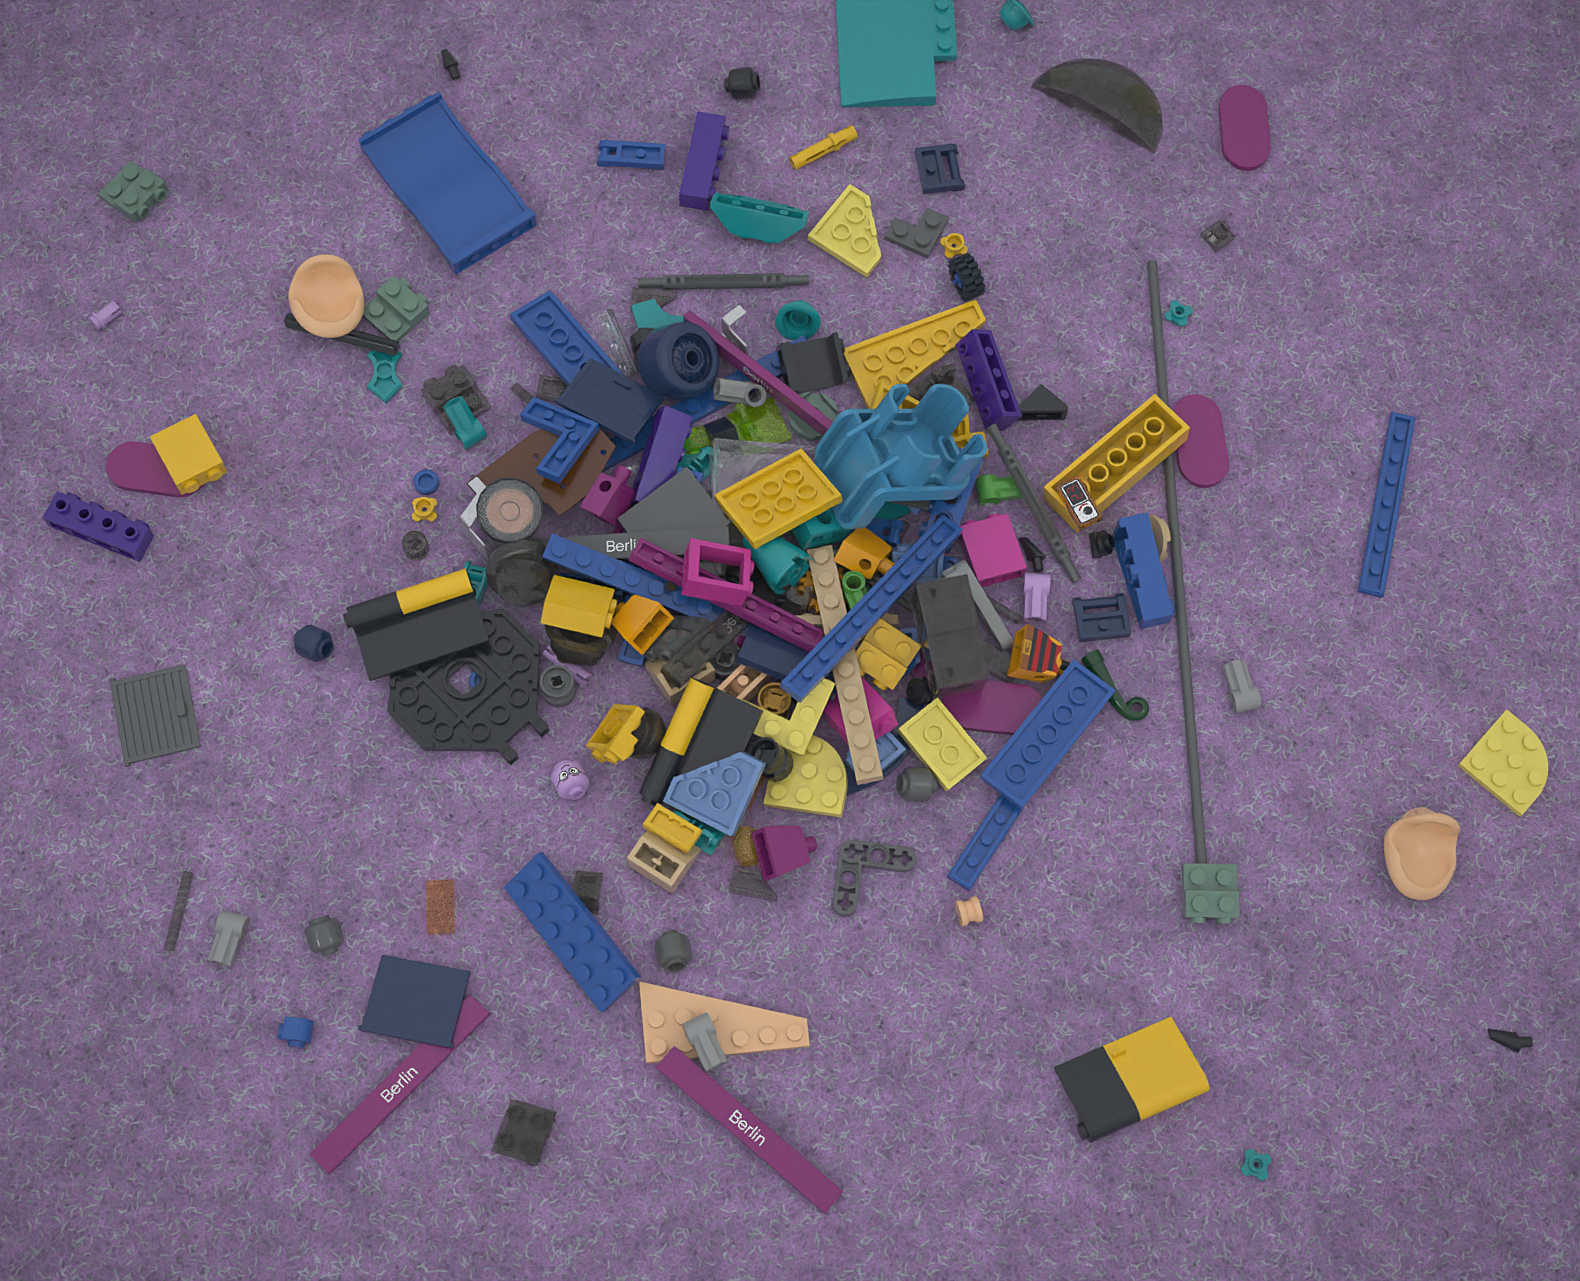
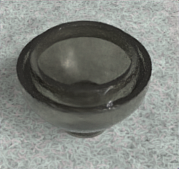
[630,707,667,760]

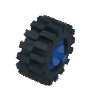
[948,253,985,302]

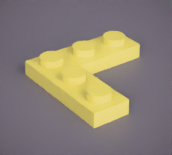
[741,678,835,755]

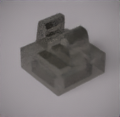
[1200,219,1235,252]

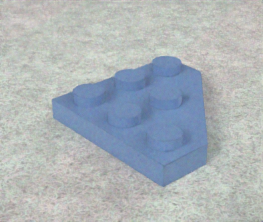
[663,752,766,836]

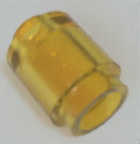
[731,825,759,867]

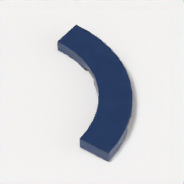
[845,697,924,796]

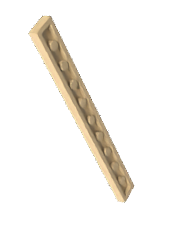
[807,545,884,785]

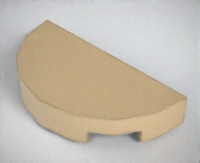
[1149,514,1171,562]

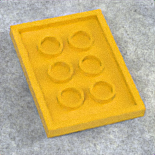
[714,449,843,549]

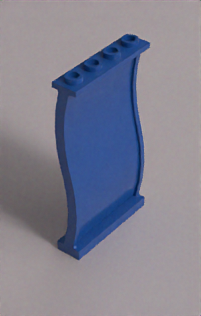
[358,91,537,275]

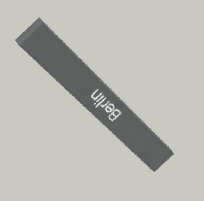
[526,526,730,566]

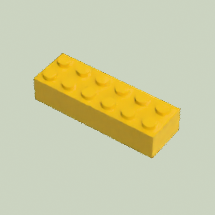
[1043,394,1190,533]

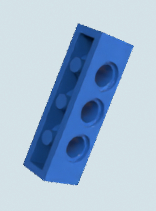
[918,447,984,554]

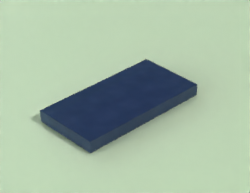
[736,623,837,701]

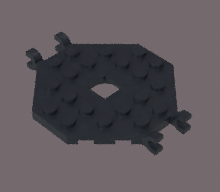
[388,609,550,765]

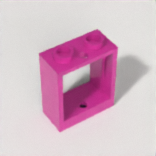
[682,538,754,606]

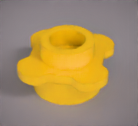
[940,233,968,258]
[412,497,437,522]

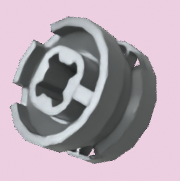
[708,641,741,681]

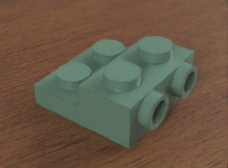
[98,161,168,223]
[362,275,430,342]
[1182,863,1239,923]

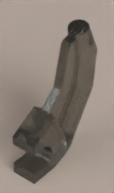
[777,585,812,615]

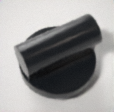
[1089,530,1115,559]
[906,676,934,704]

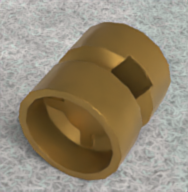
[758,682,792,719]

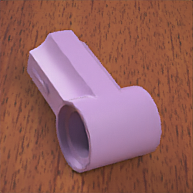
[1022,572,1050,624]

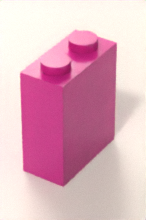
[958,513,1027,587]
[821,676,898,746]

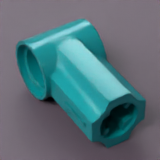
[443,396,487,450]

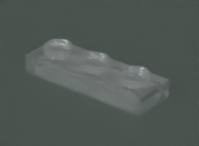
[590,308,638,378]

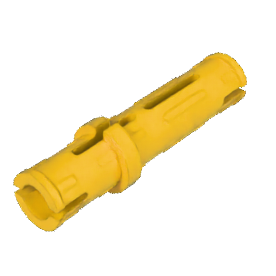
[789,125,858,171]

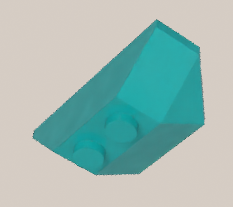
[710,192,810,244]

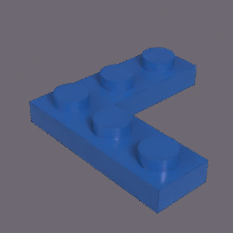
[520,397,599,484]

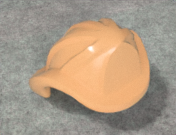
[288,254,365,338]
[1384,807,1461,900]

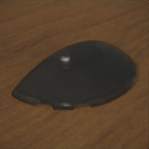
[1031,58,1163,153]

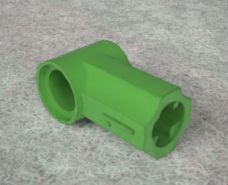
[975,474,1023,506]
[841,571,867,611]

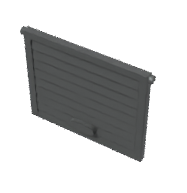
[617,467,732,576]
[110,664,201,767]

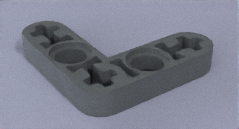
[833,840,916,917]

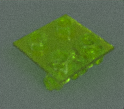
[727,397,792,457]

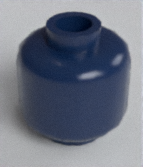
[294,625,334,662]

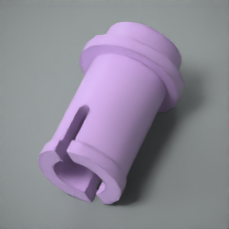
[88,301,122,330]

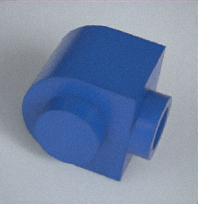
[277,1016,314,1049]

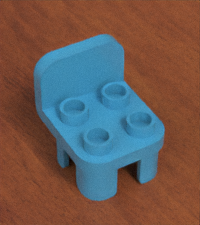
[814,384,987,529]

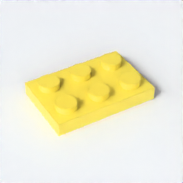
[897,697,987,792]

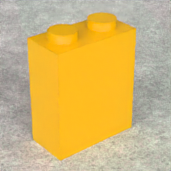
[150,414,227,495]
[541,575,617,637]

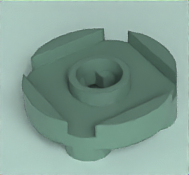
[788,392,837,442]

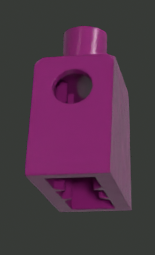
[580,464,635,529]
[751,826,817,882]

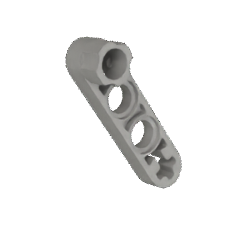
[941,559,1014,652]

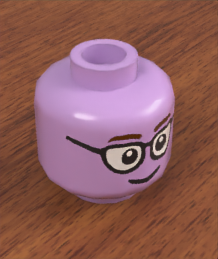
[551,760,589,800]

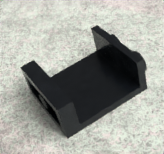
[776,332,850,394]

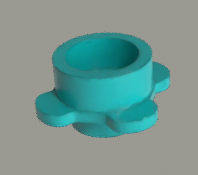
[1164,300,1193,327]
[1241,1149,1271,1181]

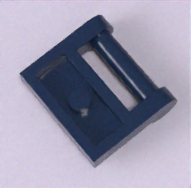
[915,144,965,194]
[1072,593,1131,642]

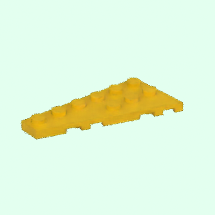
[842,299,986,409]

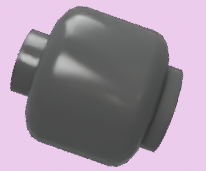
[896,767,937,802]
[304,914,344,957]
[654,930,692,972]

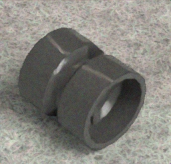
[540,665,576,708]

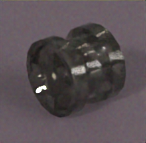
[402,531,429,561]

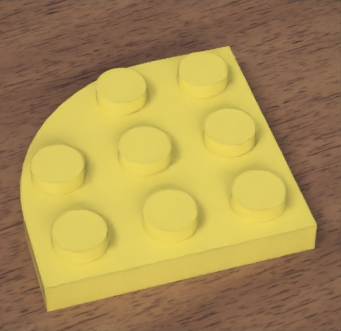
[1458,709,1548,817]
[764,735,848,818]

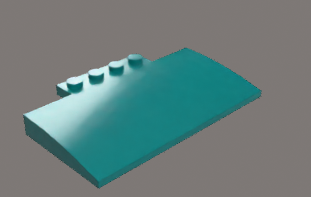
[835,0,957,108]

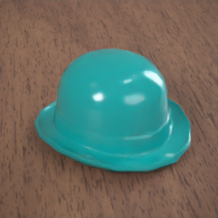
[999,0,1035,30]
[775,300,821,340]

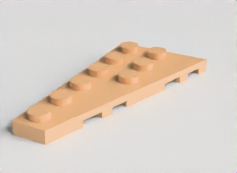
[639,982,810,1064]

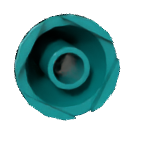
[742,535,812,595]

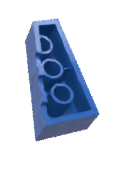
[1112,512,1175,629]

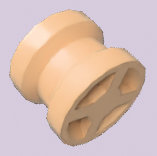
[955,896,983,927]

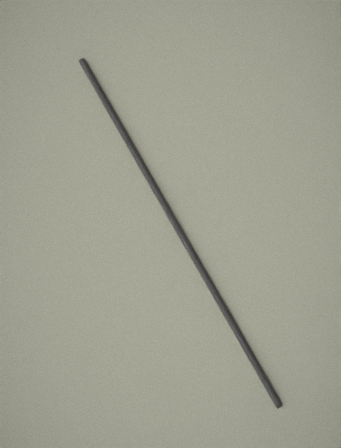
[1147,260,1207,864]

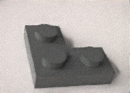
[884,208,949,259]

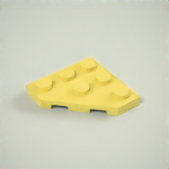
[808,184,881,278]

